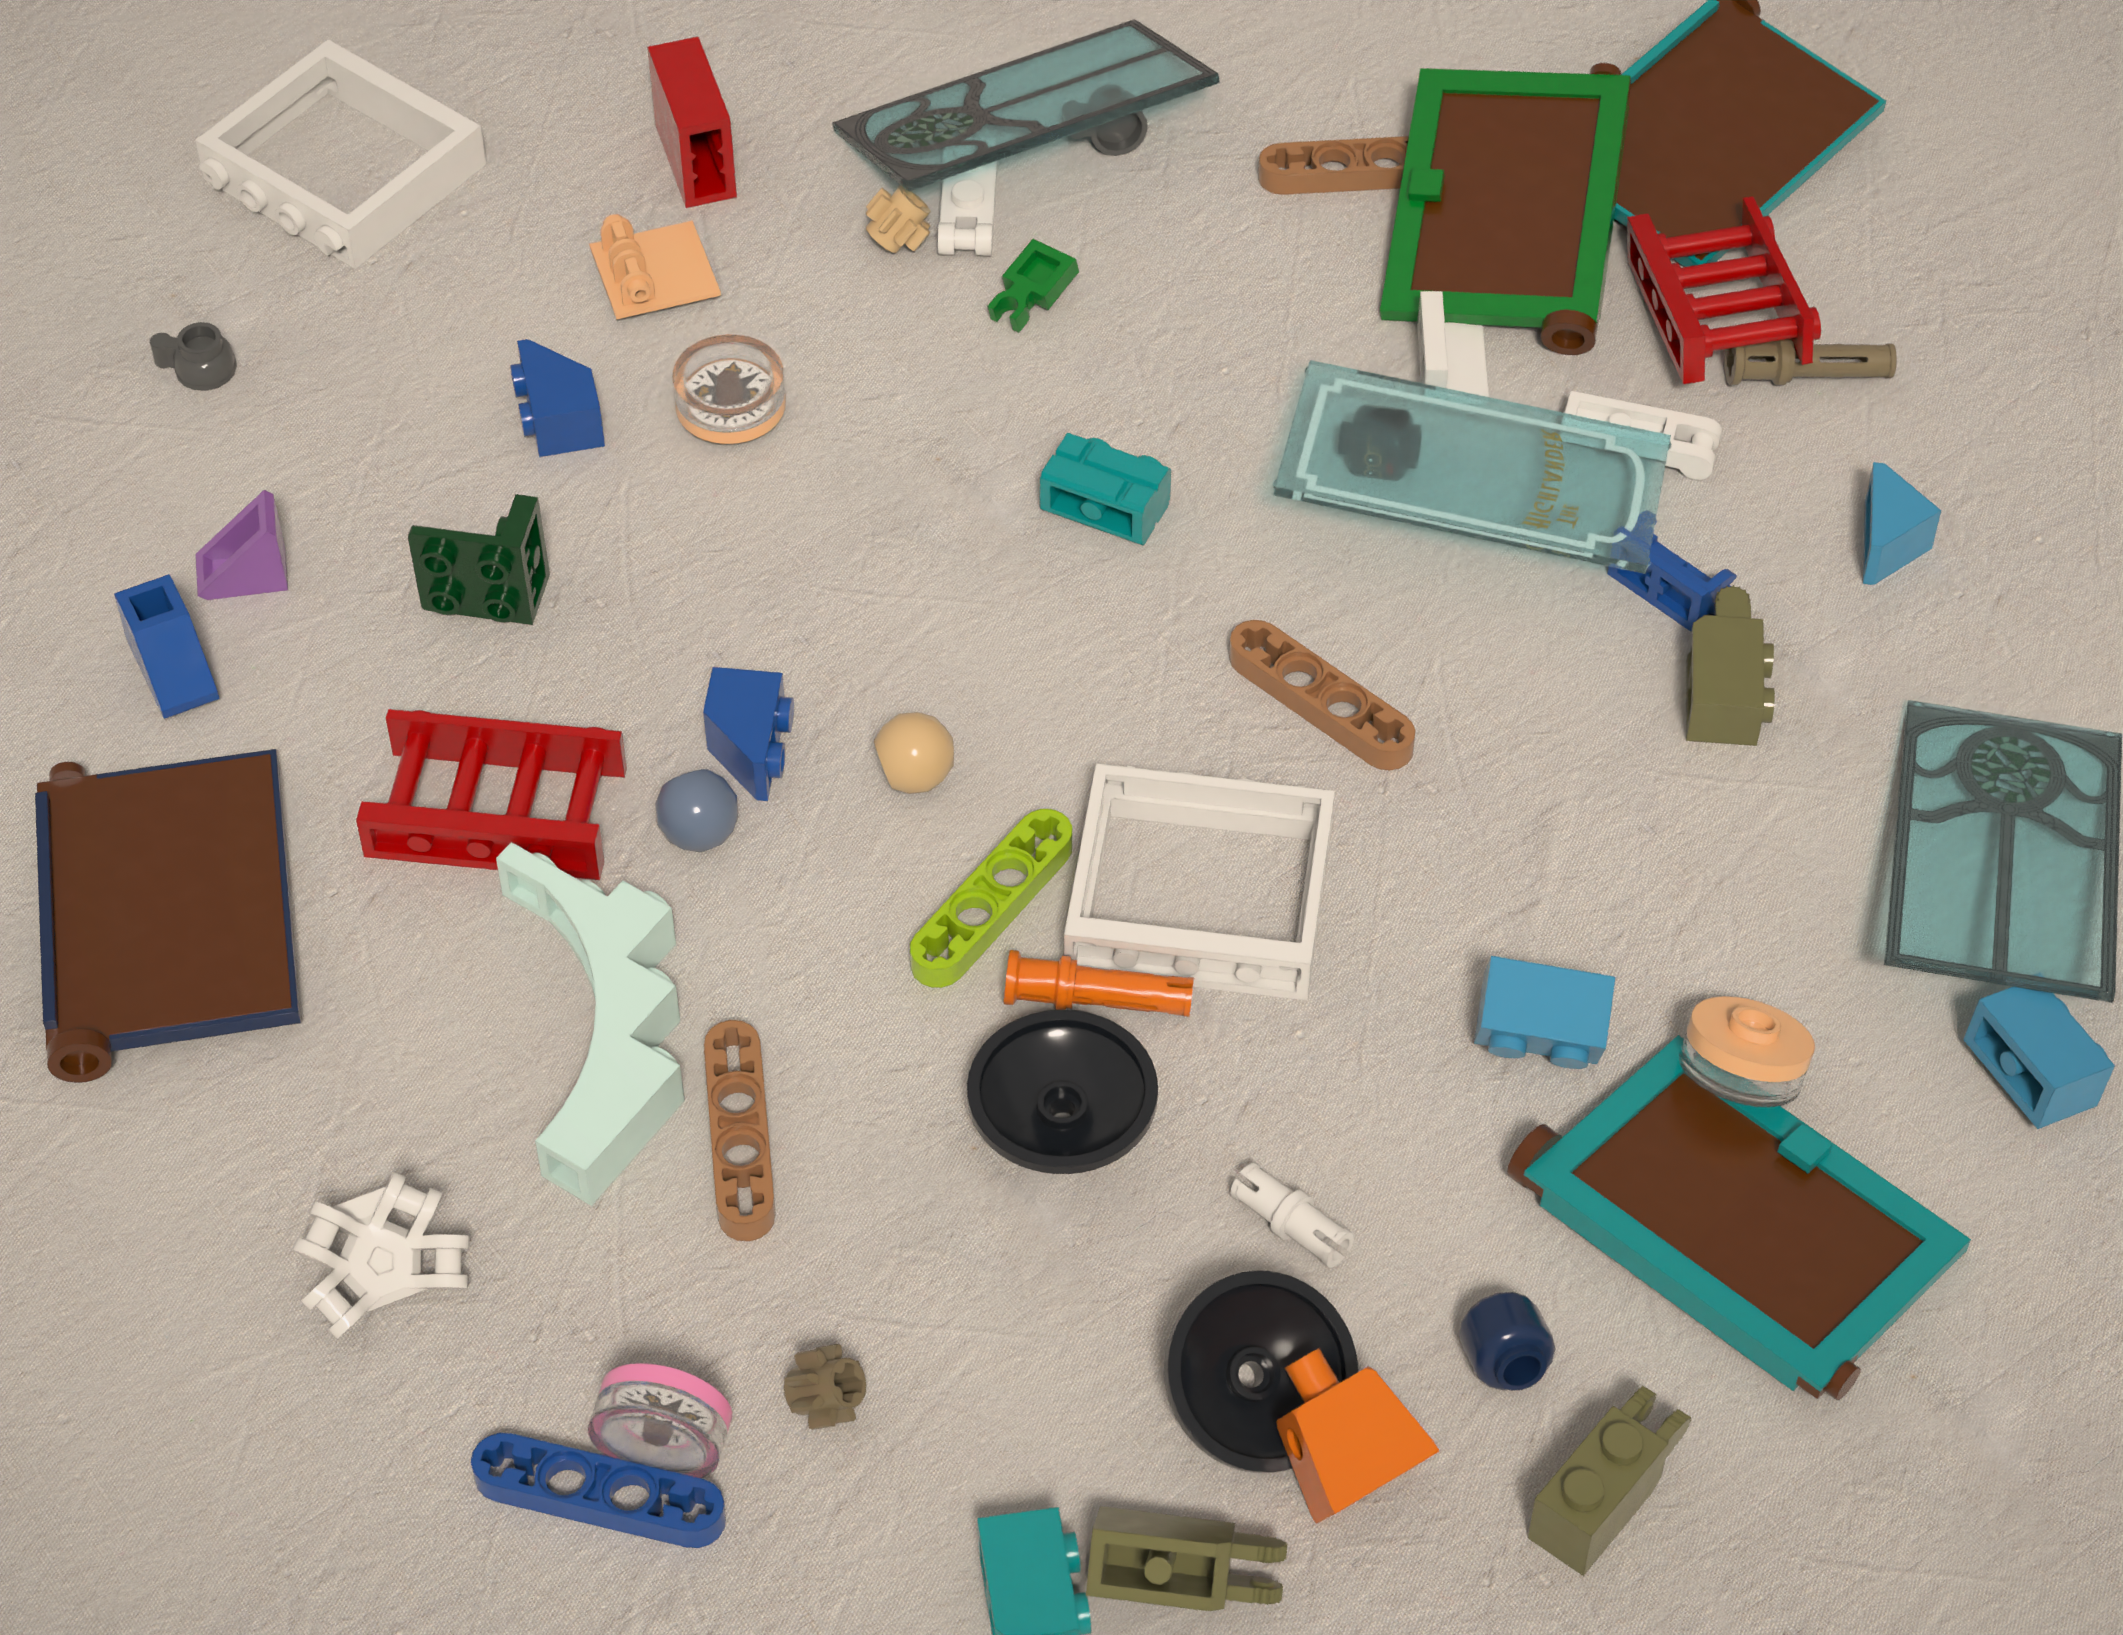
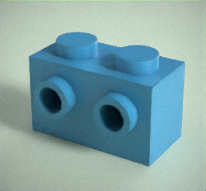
[1474,956,1616,1069]
[1963,977,2115,1129]

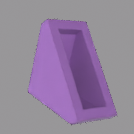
[195,490,288,600]

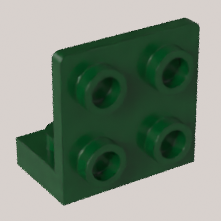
[408,494,550,625]

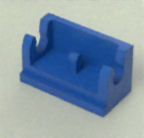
[1607,515,1737,632]

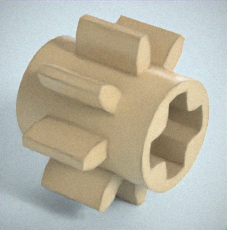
[865,186,931,253]

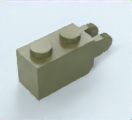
[1686,585,1775,746]
[1528,1386,1691,1576]
[1086,1506,1288,1611]

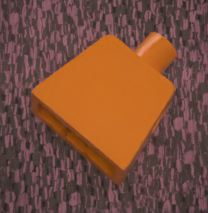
[1277,1348,1440,1524]

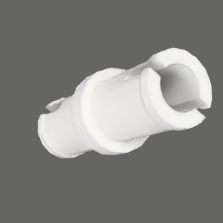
[1231,1163,1355,1268]

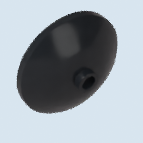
[967,1010,1158,1174]
[1164,1271,1358,1473]

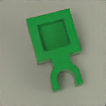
[987,239,1079,333]

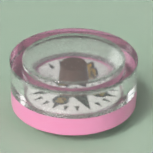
[588,1364,732,1478]

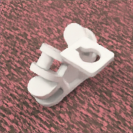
[292,1172,469,1339]

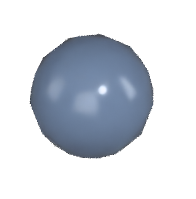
[655,769,738,852]

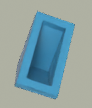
[1863,462,1941,585]

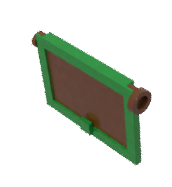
[1380,63,1631,355]

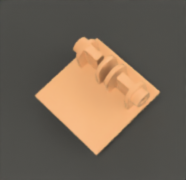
[589,214,721,320]

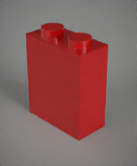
[647,36,737,208]

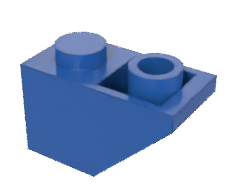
[510,339,605,457]
[114,574,219,719]
[703,667,794,801]

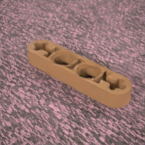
[1258,136,1409,195]
[1229,620,1416,771]
[704,1020,776,1241]

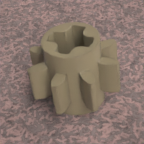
[784,1344,866,1430]

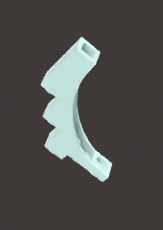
[496,842,685,1206]

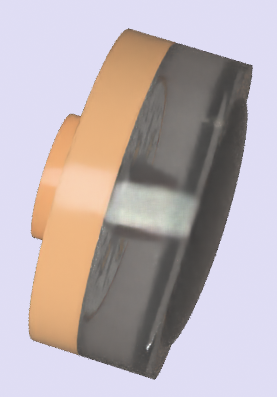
[672,334,786,444]
[1679,996,1815,1107]

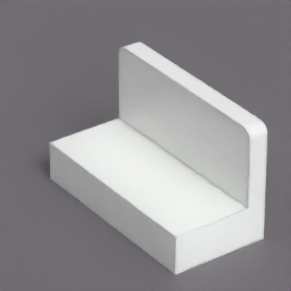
[1417,291,1489,409]

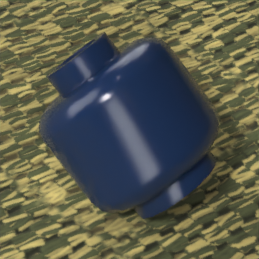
[1459,1292,1556,1391]

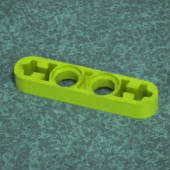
[910,809,1072,988]

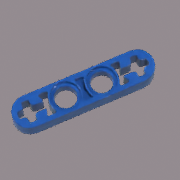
[471,1433,726,1548]

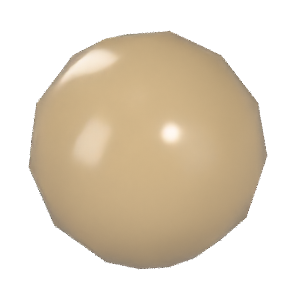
[874,712,954,794]

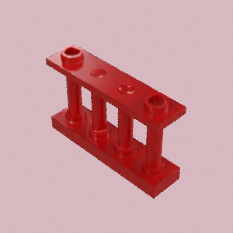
[1627,196,1821,385]
[356,709,627,880]

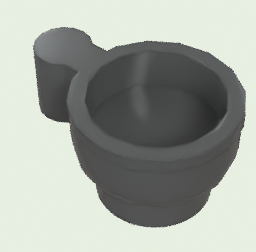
[1063,91,1148,156]
[149,322,237,391]

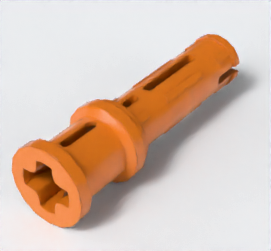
[1004,950,1194,1017]

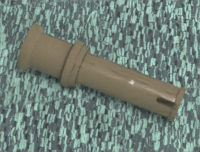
[1724,339,1897,385]

